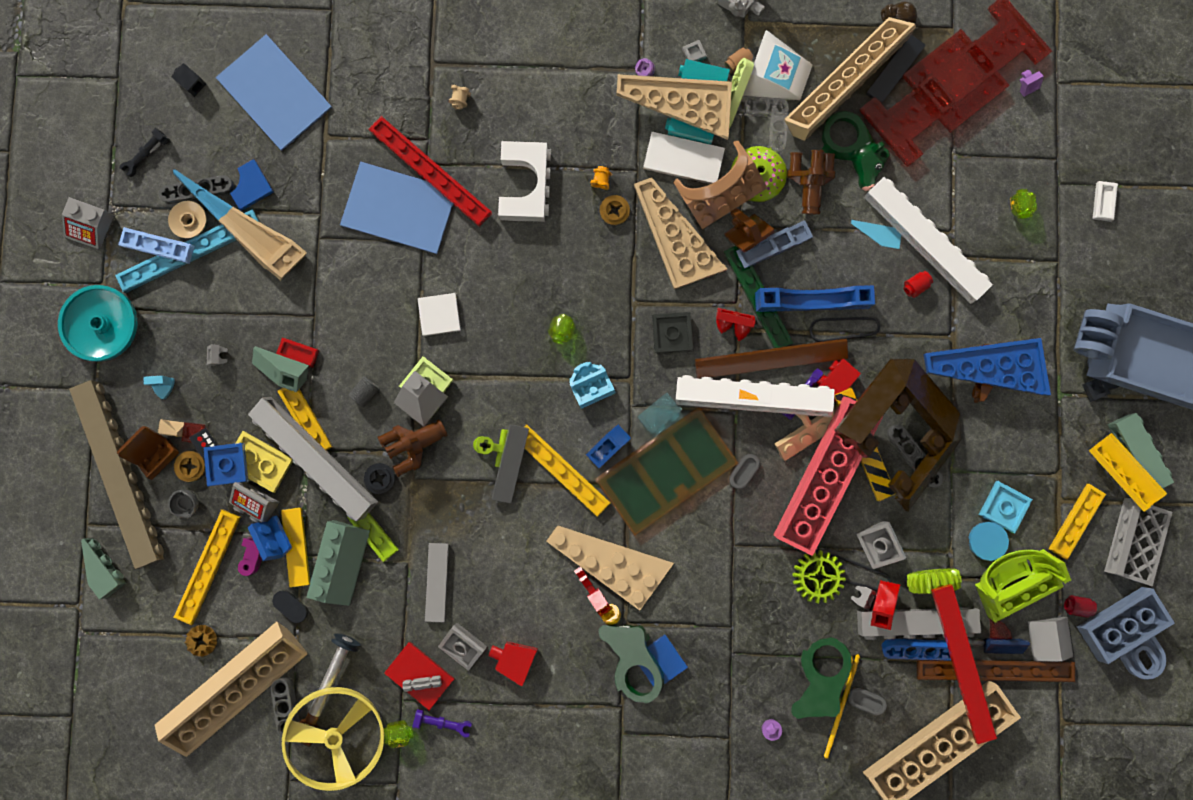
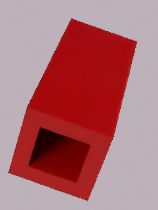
[871,580,900,630]

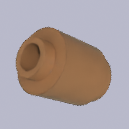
[724,48,753,75]

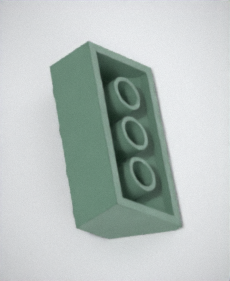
[306,520,370,606]

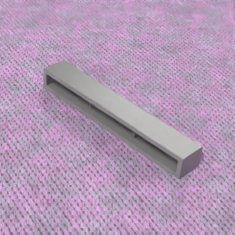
[248,397,378,521]

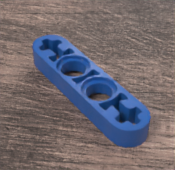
[881,639,951,661]

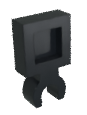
[1082,379,1120,402]

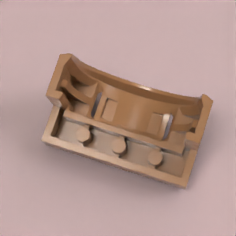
[674,141,767,229]

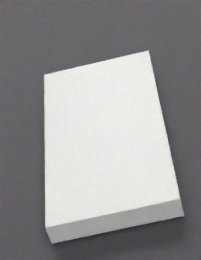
[643,132,725,184]

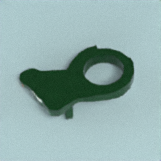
[791,637,853,719]

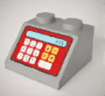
[62,197,114,250]
[229,482,279,523]

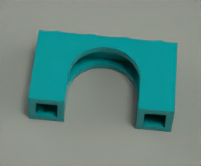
[665,59,730,145]

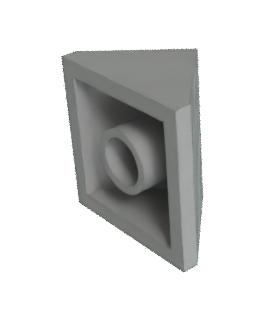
[856,521,906,569]
[1028,617,1073,661]
[438,623,487,671]

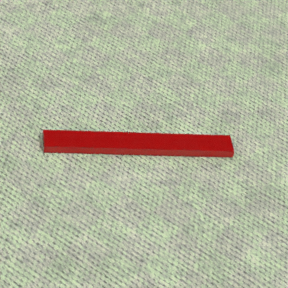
[369,116,492,227]
[931,584,997,744]

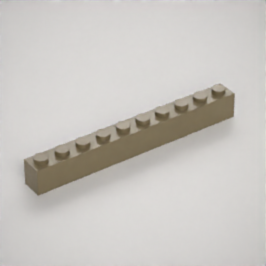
[69,380,164,569]

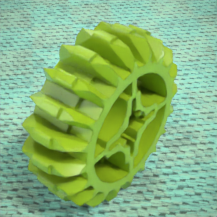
[792,550,846,604]
[907,568,962,594]

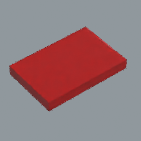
[384,642,455,710]

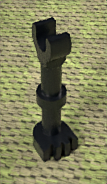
[119,127,170,177]

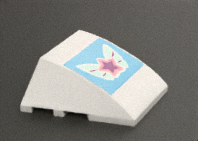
[742,30,812,100]

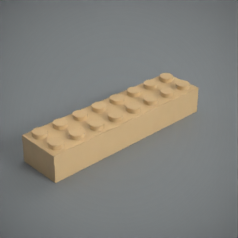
[863,681,1021,800]

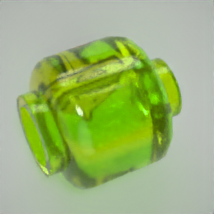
[1010,189,1037,219]
[548,314,575,344]
[384,720,413,748]

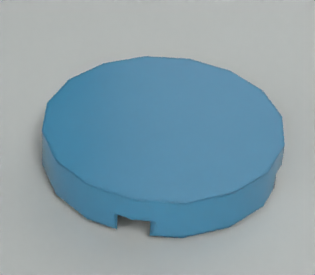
[969,522,1009,561]

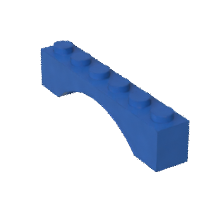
[755,285,875,312]

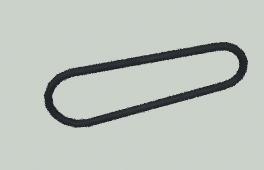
[809,317,880,342]
[823,554,891,591]

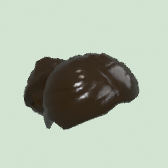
[880,2,917,24]

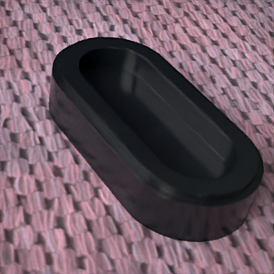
[272,590,308,623]

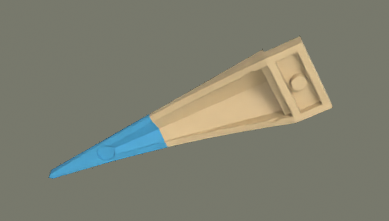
[173,170,307,281]

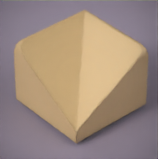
[158,419,186,437]

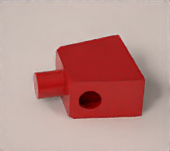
[488,641,538,686]

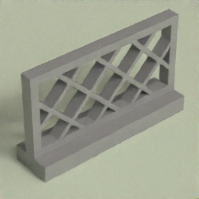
[1104,498,1172,587]

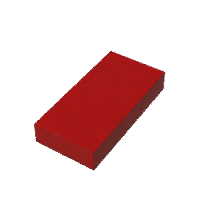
[276,337,319,368]

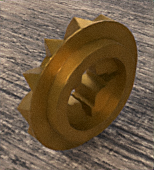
[600,195,630,226]
[174,451,205,482]
[184,625,217,657]

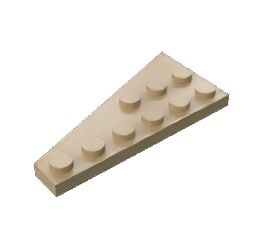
[616,74,732,140]
[546,526,674,610]

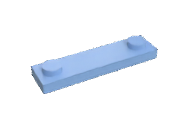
[119,227,195,264]

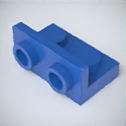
[248,516,292,561]

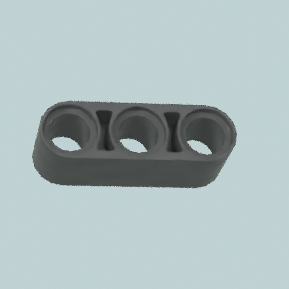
[271,677,299,736]

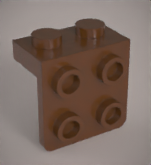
[117,426,179,480]

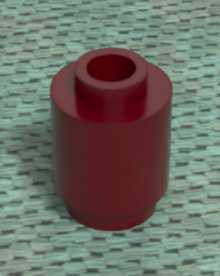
[1064,595,1097,618]

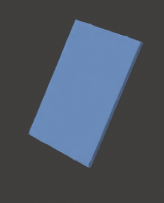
[216,34,332,151]
[340,162,453,254]

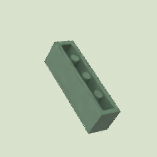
[1108,413,1174,488]

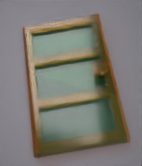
[595,407,738,536]

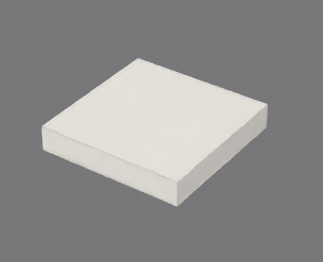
[418,293,461,336]

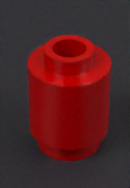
[903,271,933,298]

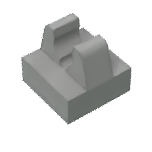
[207,344,228,366]
[851,586,877,610]

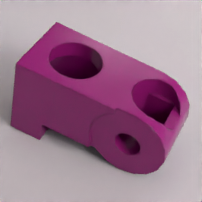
[238,537,262,576]

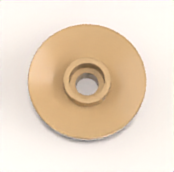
[168,201,207,238]

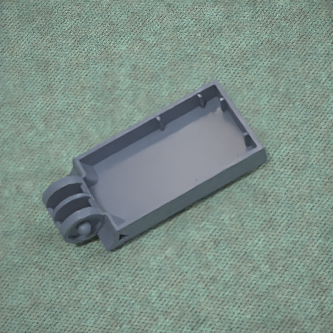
[1073,303,1193,410]

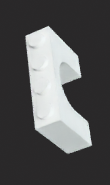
[498,141,551,222]

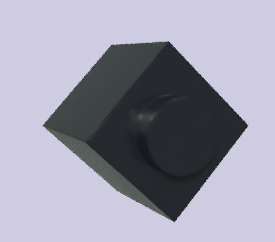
[171,63,206,97]

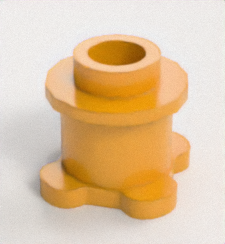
[590,166,612,190]

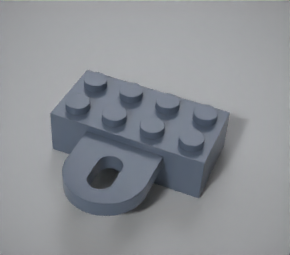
[1077,587,1175,680]

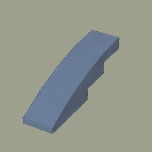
[736,220,813,269]

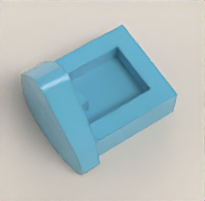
[144,376,175,399]

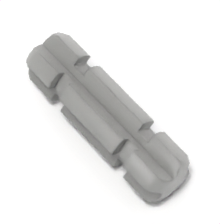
[403,675,442,692]

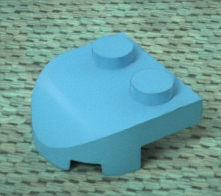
[570,362,616,409]

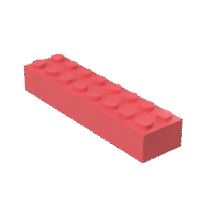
[774,397,884,556]

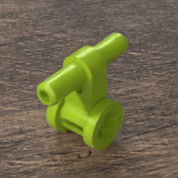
[473,429,508,467]

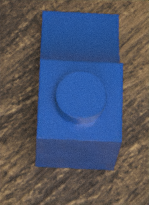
[586,424,631,468]

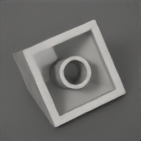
[394,371,448,426]

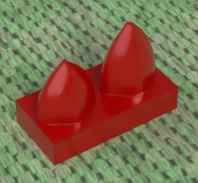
[716,308,755,341]

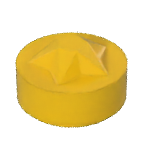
[601,604,621,625]

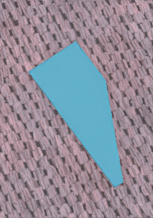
[851,220,901,249]

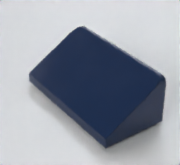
[984,638,1030,654]

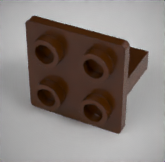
[724,208,775,253]

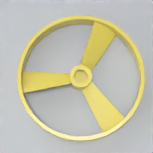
[282,687,384,791]

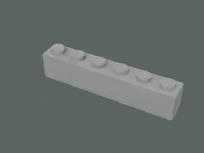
[857,607,981,640]

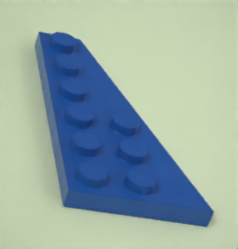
[924,338,1051,396]

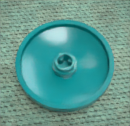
[58,285,137,362]

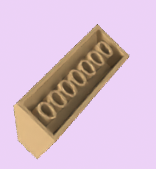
[784,17,916,141]
[155,622,307,757]

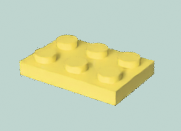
[236,431,293,493]

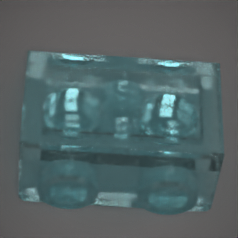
[637,393,682,435]

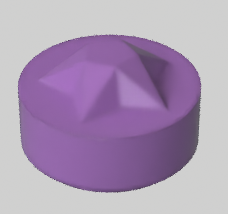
[635,58,655,76]
[762,719,782,741]

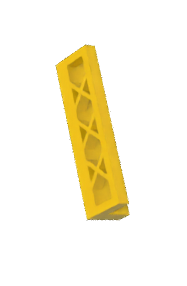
[1089,433,1167,512]

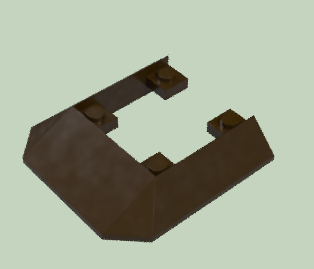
[835,359,961,512]

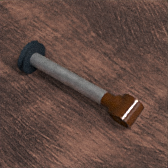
[299,633,361,747]

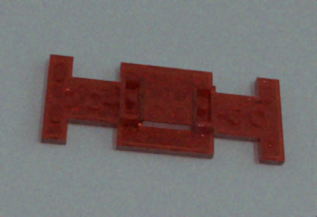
[859,0,1052,167]

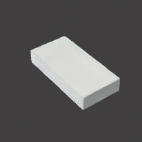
[1093,181,1118,222]

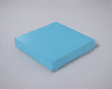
[979,481,1033,534]

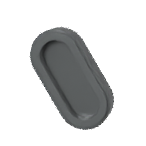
[729,454,760,489]
[847,687,887,716]

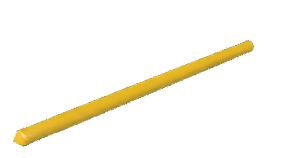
[824,654,860,759]

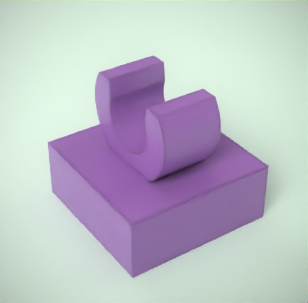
[1020,70,1044,97]

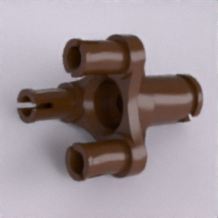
[787,150,836,215]
[377,419,448,477]

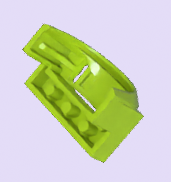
[975,549,1071,622]

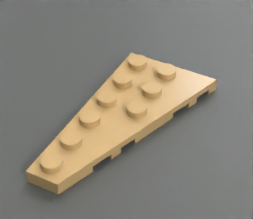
[634,178,727,290]

